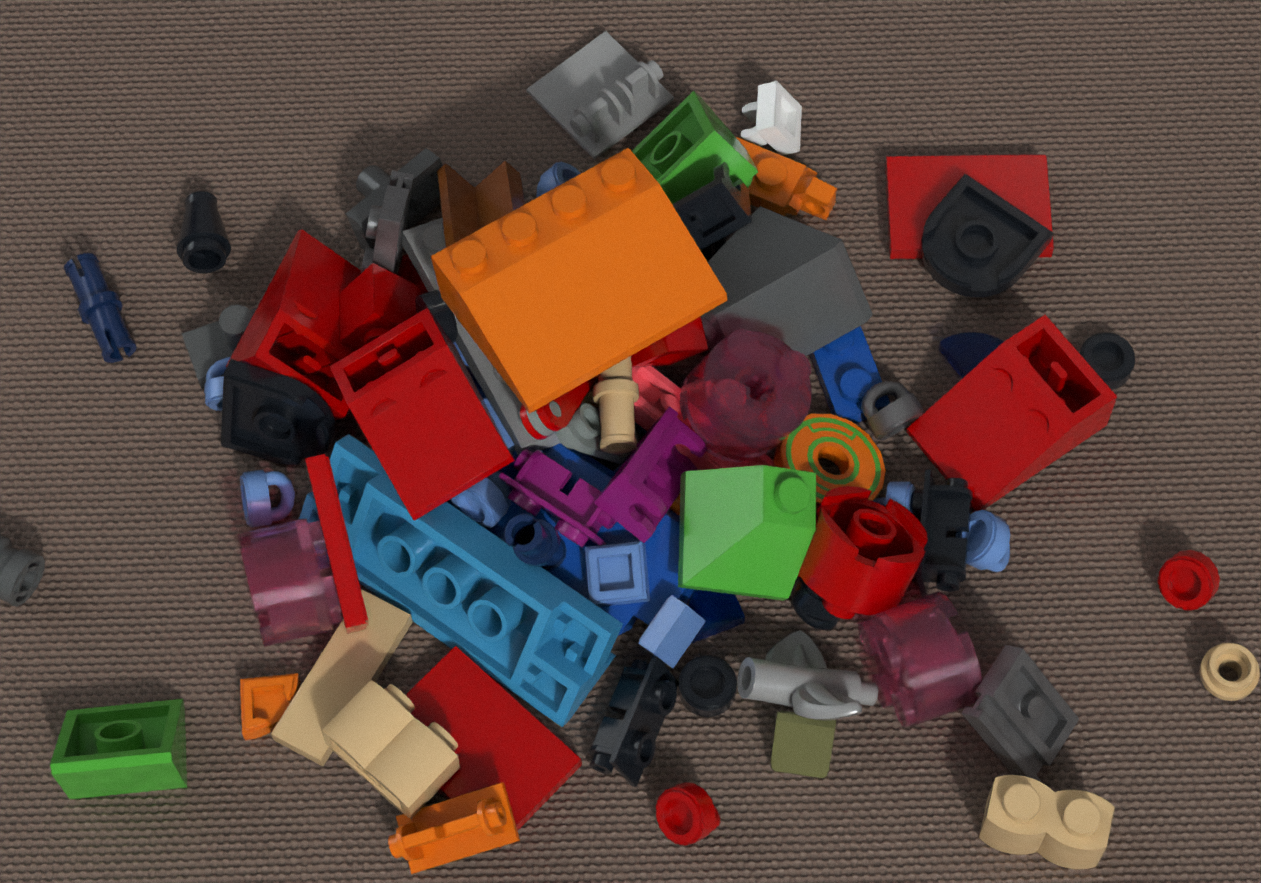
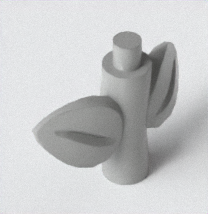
[737,630,878,720]

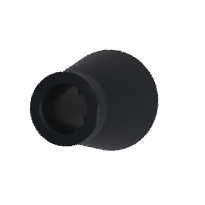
[177,191,231,273]

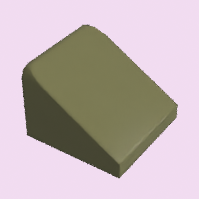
[770,710,836,778]

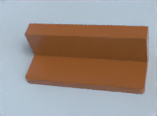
[437,161,525,247]

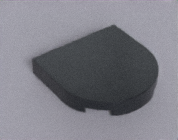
[921,174,1053,297]
[221,359,336,465]

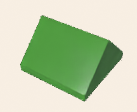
[50,699,187,799]

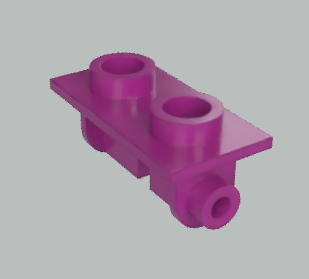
[499,449,617,548]

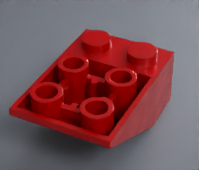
[226,229,361,420]
[329,307,515,521]
[906,315,1117,512]

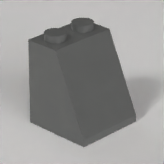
[701,206,873,386]

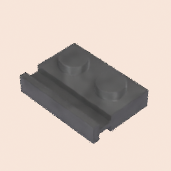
[361,170,413,275]
[961,645,1079,781]

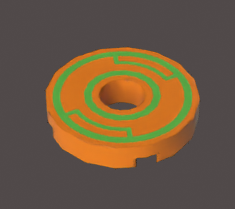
[774,413,886,509]

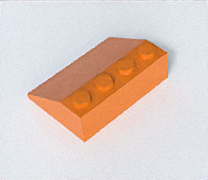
[431,147,728,414]

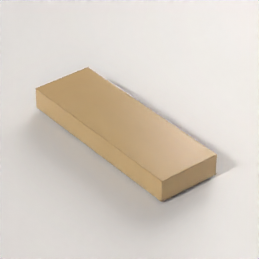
[271,590,413,767]

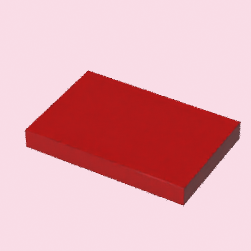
[885,155,1054,259]
[406,646,582,849]

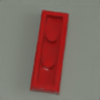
[305,454,369,634]

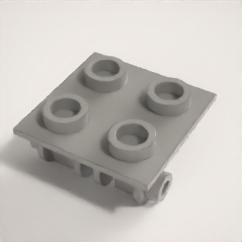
[526,31,674,160]

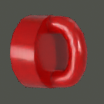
[1158,550,1220,611]
[655,782,721,846]

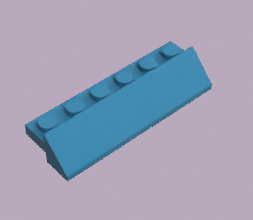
[293,434,623,727]

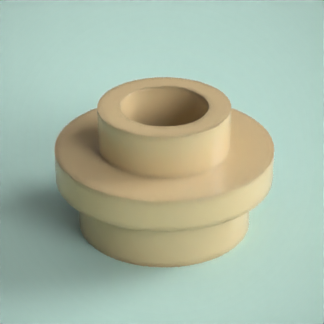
[1200,643,1260,701]

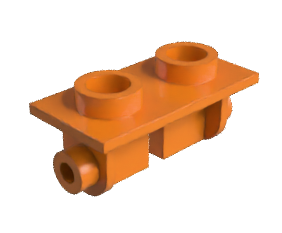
[388,782,520,874]

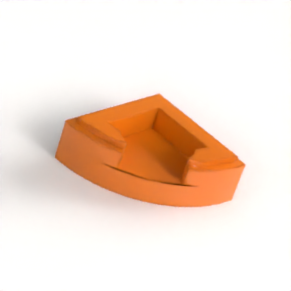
[240,673,301,741]

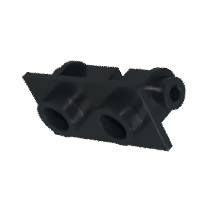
[912,470,973,597]
[588,656,679,787]

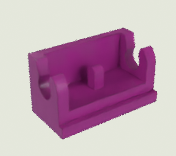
[594,406,707,543]

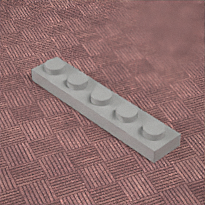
[402,218,561,456]

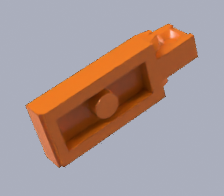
[735,136,837,220]

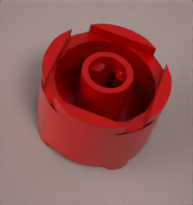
[798,486,928,619]

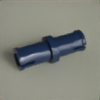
[64,253,137,363]
[504,514,567,570]

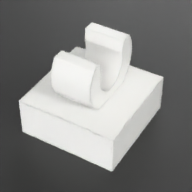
[741,81,802,156]

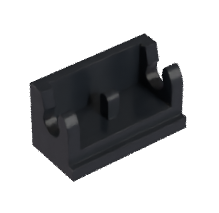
[672,162,752,251]

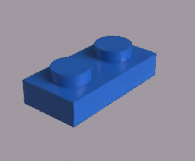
[809,326,890,423]

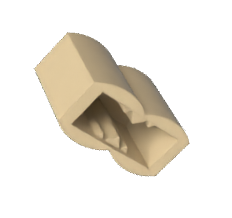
[321,680,460,819]
[979,775,1115,869]

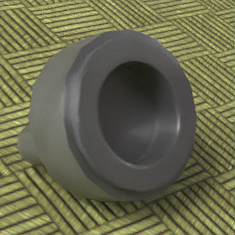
[861,381,924,441]

